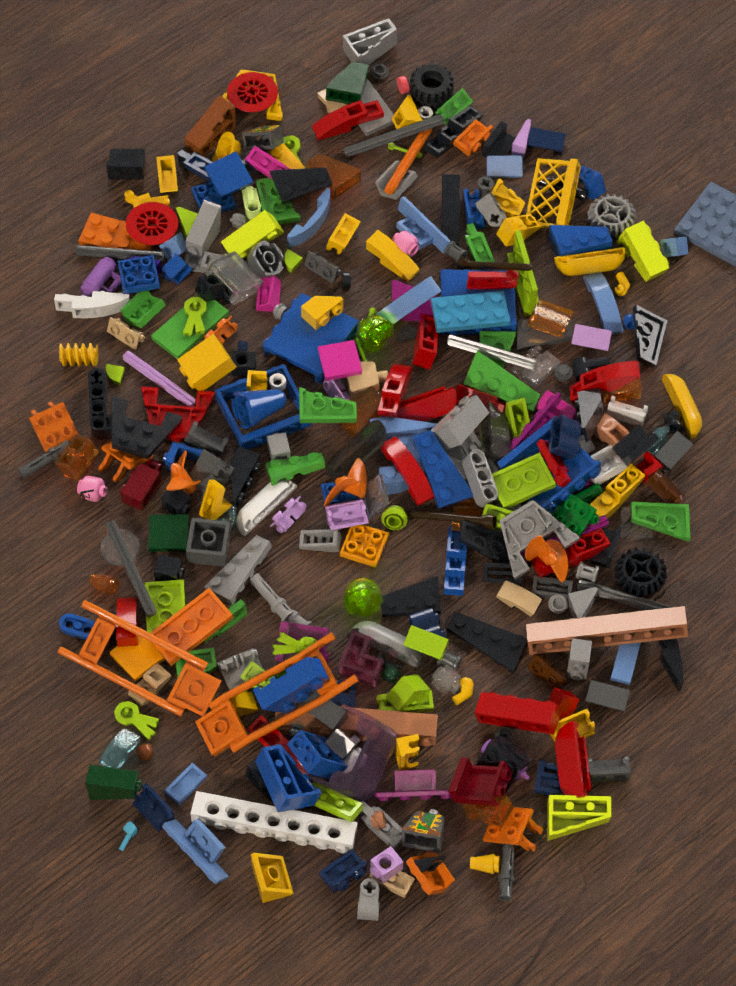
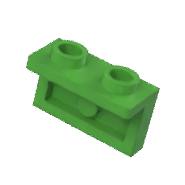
[120,290,166,329]

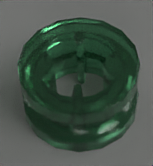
[381,665,401,684]

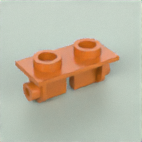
[204,316,238,344]

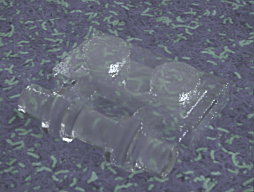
[512,345,560,387]

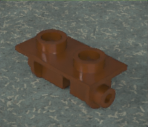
[645,469,685,504]
[527,654,569,689]

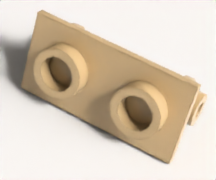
[107,317,145,350]

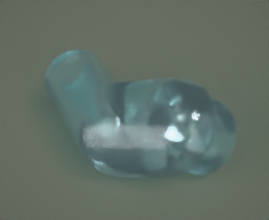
[218,505,237,527]

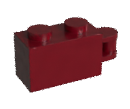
[120,459,163,511]

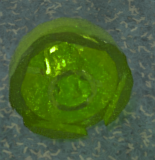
[357,315,394,353]
[343,577,383,617]

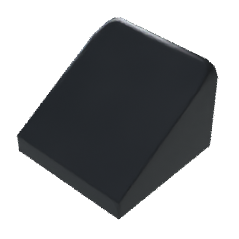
[414,855,446,873]

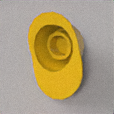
[212,131,241,162]

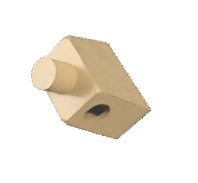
[346,362,388,401]

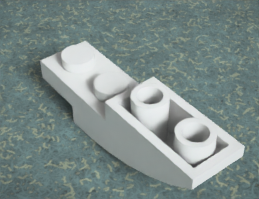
[54,291,130,318]

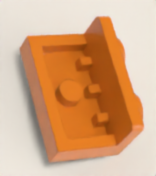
[453,119,494,157]
[406,851,455,895]

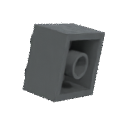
[186,518,231,567]

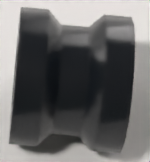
[663,411,684,434]

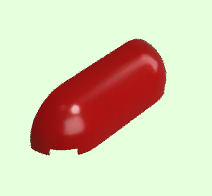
[385,386,457,422]
[555,721,591,798]

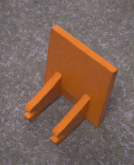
[29,401,79,452]
[98,441,154,483]
[483,806,543,852]

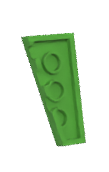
[463,350,540,413]

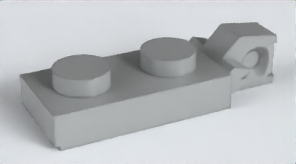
[360,801,402,850]

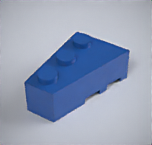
[548,225,613,257]
[253,657,329,713]
[255,744,322,813]

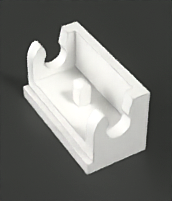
[607,396,648,427]

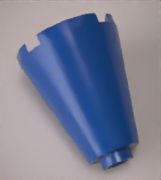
[232,389,287,429]

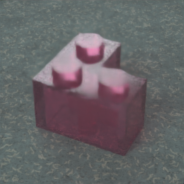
[338,631,383,687]

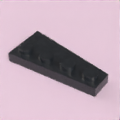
[447,611,527,674]

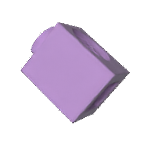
[370,846,403,883]

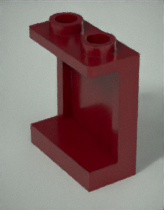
[448,757,512,806]

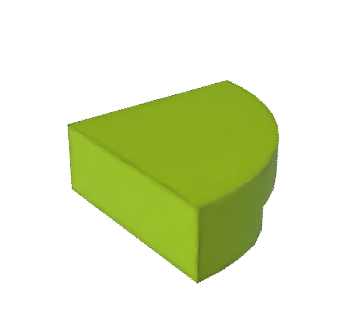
[284,249,302,273]
[106,364,125,386]

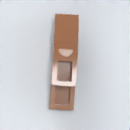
[593,412,645,465]

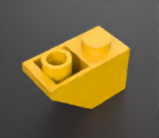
[391,95,422,129]
[496,214,541,246]
[301,296,343,330]

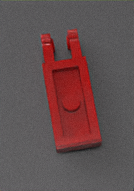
[466,270,519,289]

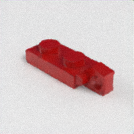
[455,384,506,414]
[536,439,571,488]

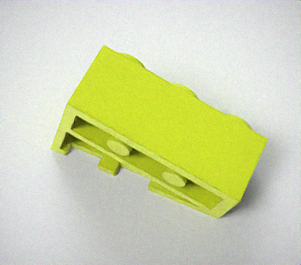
[221,210,285,261]
[616,221,669,282]
[547,795,611,841]

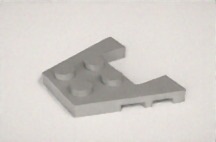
[500,500,580,579]

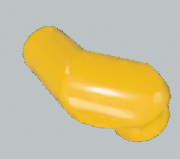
[124,190,151,205]
[615,272,630,296]
[452,677,474,705]

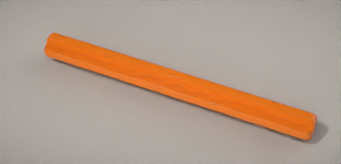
[384,128,433,195]

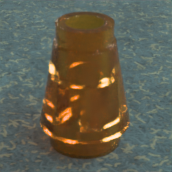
[89,573,119,595]

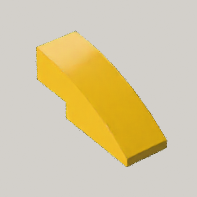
[366,230,420,282]

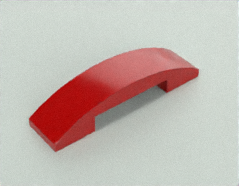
[379,437,435,506]

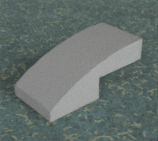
[185,251,223,273]

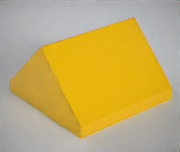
[251,853,294,903]

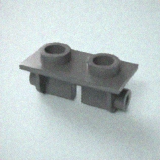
[304,251,342,284]

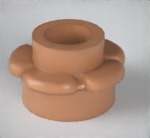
[371,810,386,830]

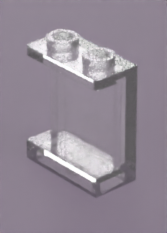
[205,251,264,305]

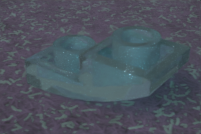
[641,425,670,461]
[99,728,140,768]

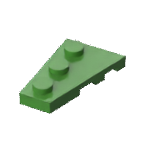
[256,178,301,225]

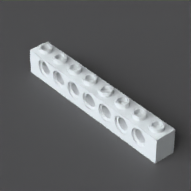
[191,791,358,853]

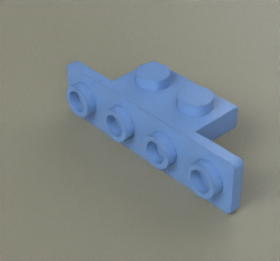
[396,196,450,254]
[162,819,229,884]

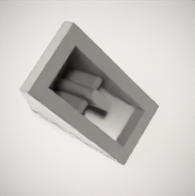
[567,587,598,619]

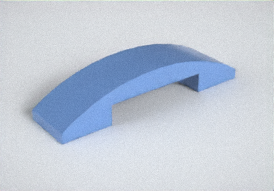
[287,187,330,248]
[583,272,624,335]
[370,276,441,333]

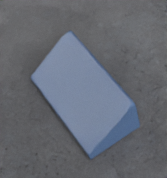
[486,155,522,178]

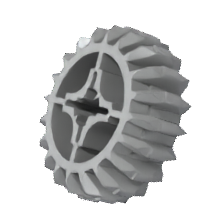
[588,193,636,239]

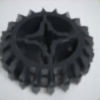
[614,547,667,598]

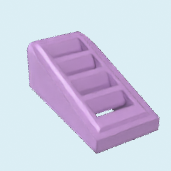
[511,119,531,159]

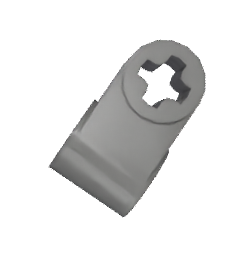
[475,192,507,227]
[357,878,379,921]

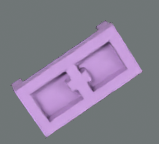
[571,324,612,351]
[325,499,369,530]

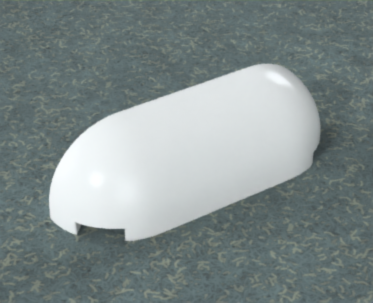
[236,478,297,536]

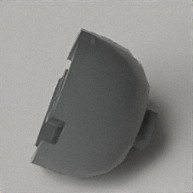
[247,240,284,278]

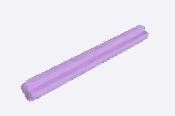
[123,351,196,407]

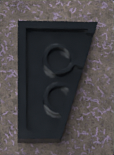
[458,521,512,571]
[380,576,441,617]

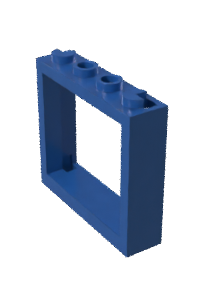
[215,364,312,450]

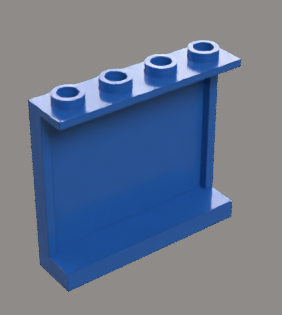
[439,269,517,335]
[262,293,359,384]
[497,417,601,514]

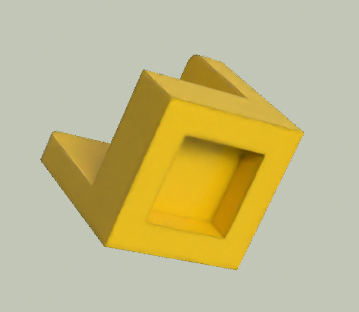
[246,370,267,391]

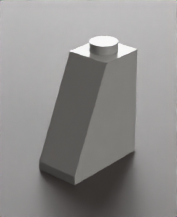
[185,200,221,259]

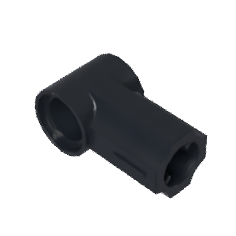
[572,357,610,381]

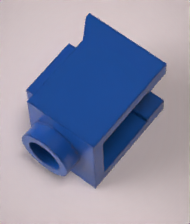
[161,252,193,285]

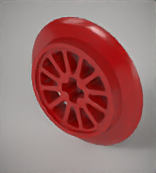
[227,72,278,112]
[126,202,178,245]

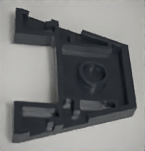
[111,396,183,459]

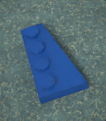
[412,430,473,509]

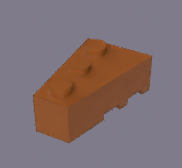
[184,95,236,157]

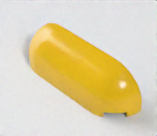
[554,247,626,276]
[662,374,702,440]

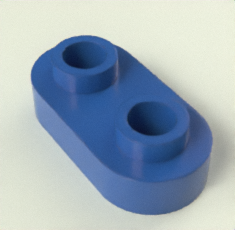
[59,613,95,640]

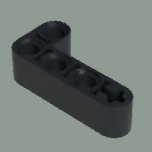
[88,368,112,440]

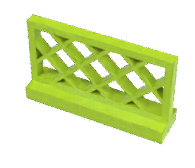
[506,230,542,317]

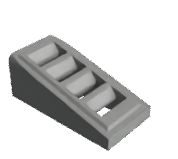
[299,529,342,552]

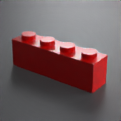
[474,692,561,735]

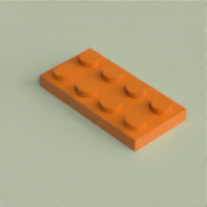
[78,213,157,251]
[151,588,234,666]

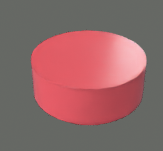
[397,76,410,94]

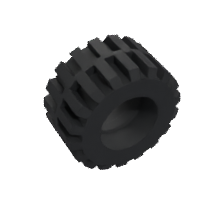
[410,63,454,111]

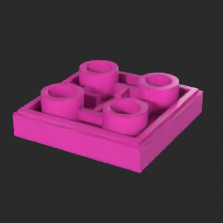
[318,340,362,381]

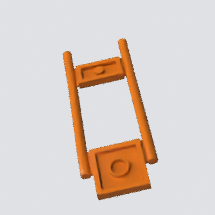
[57,600,222,717]
[195,632,359,756]

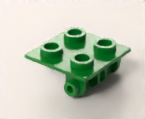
[555,494,599,537]

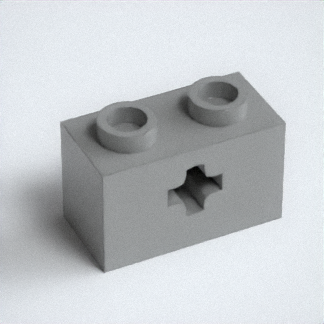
[567,638,592,681]

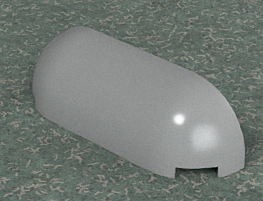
[348,621,422,668]

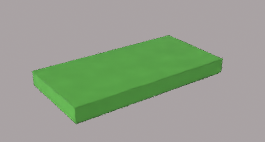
[151,295,229,359]

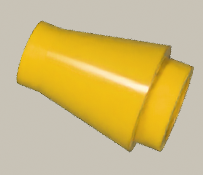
[470,854,501,874]

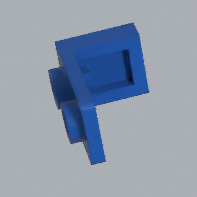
[579,165,606,200]
[163,442,203,472]

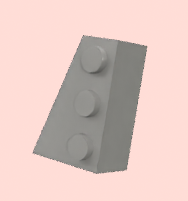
[343,18,397,65]
[431,395,489,451]

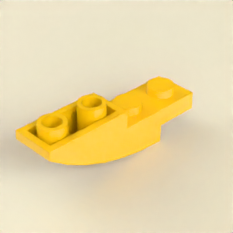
[590,464,646,519]

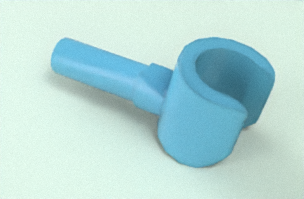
[119,821,138,851]

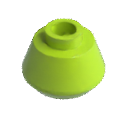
[381,505,408,530]

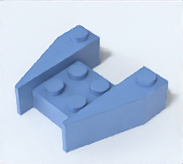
[369,417,436,495]

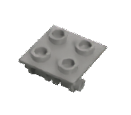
[217,648,263,691]

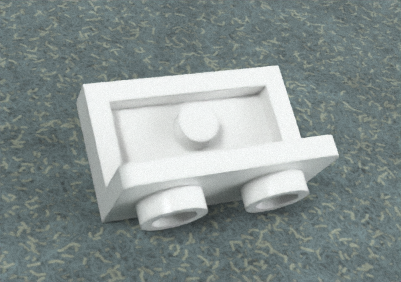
[591,444,628,485]

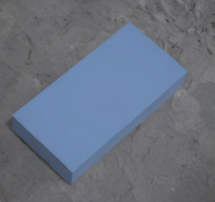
[164,763,207,806]

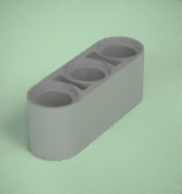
[462,449,498,507]

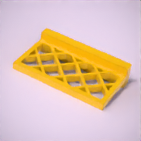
[526,158,581,229]

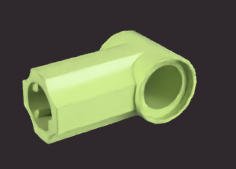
[242,186,261,222]

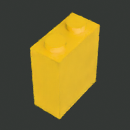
[177,334,236,391]

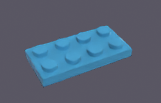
[431,291,510,333]

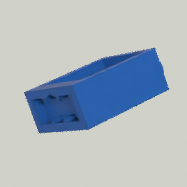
[287,730,348,781]

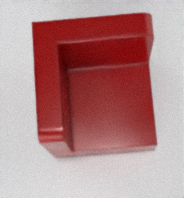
[635,451,663,485]
[548,687,580,719]

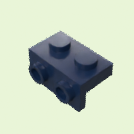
[319,849,367,894]

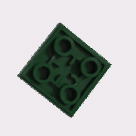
[149,514,189,552]

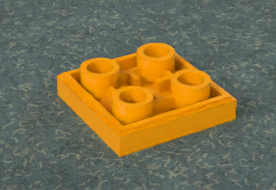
[340,524,389,568]
[110,636,165,682]

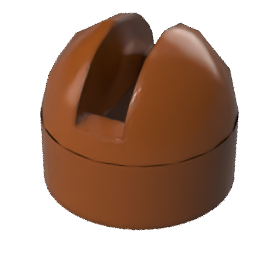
[135,744,153,761]

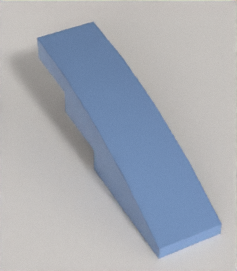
[610,642,641,685]

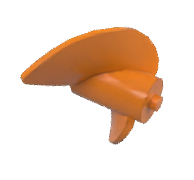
[166,450,201,495]
[324,458,367,507]
[525,535,568,582]

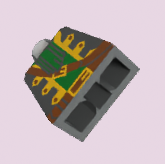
[242,125,284,150]
[402,809,444,853]

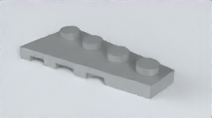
[204,535,272,605]

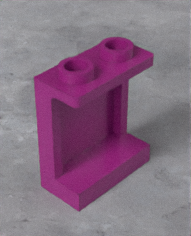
[275,621,331,665]

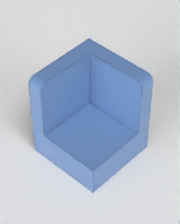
[159,232,186,261]
[660,236,689,257]

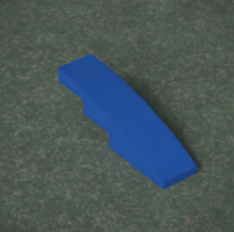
[444,526,467,596]

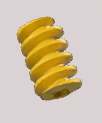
[59,343,99,367]

